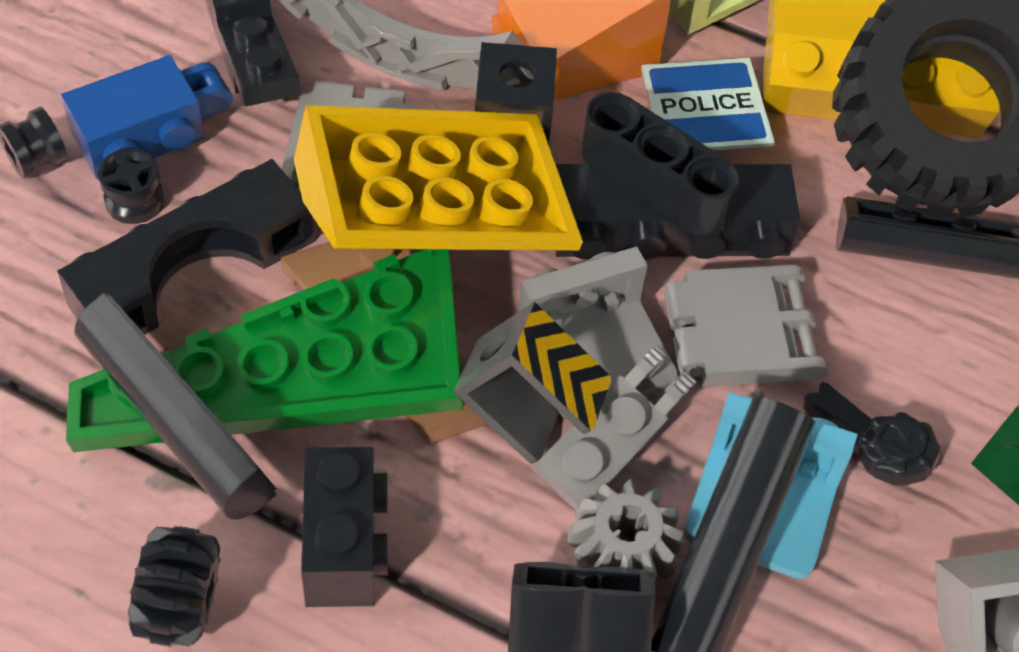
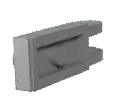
[532,345,697,510]

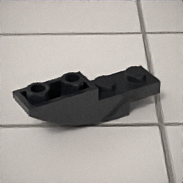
[205,0,302,107]

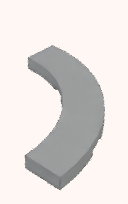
[279,0,534,94]

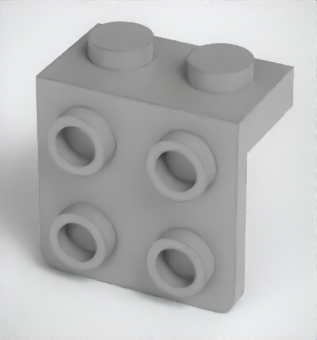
[518,246,677,419]

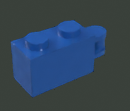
[61,55,233,180]

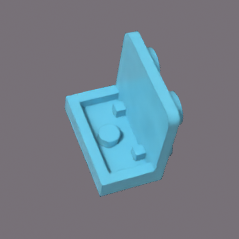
[684,392,858,579]

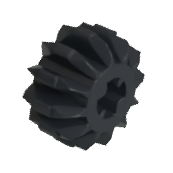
[127,526,221,647]

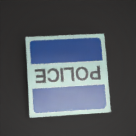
[641,58,775,151]

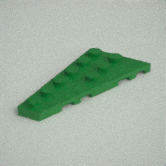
[66,249,464,452]

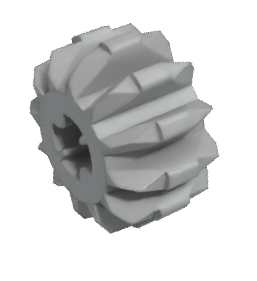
[567,478,684,586]

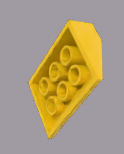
[761,0,999,138]
[294,105,583,251]

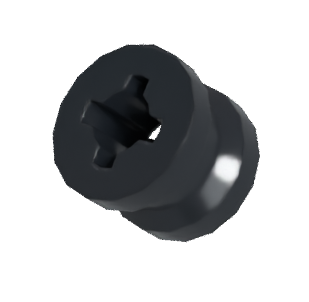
[0,106,68,179]
[97,148,164,224]

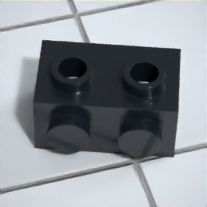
[301,447,388,607]

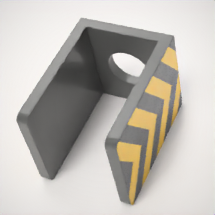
[453,302,611,464]

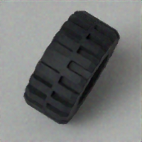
[832,0,1019,218]

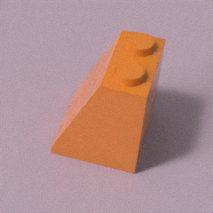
[491,0,671,101]

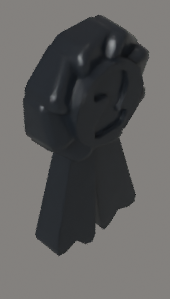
[803,382,940,486]

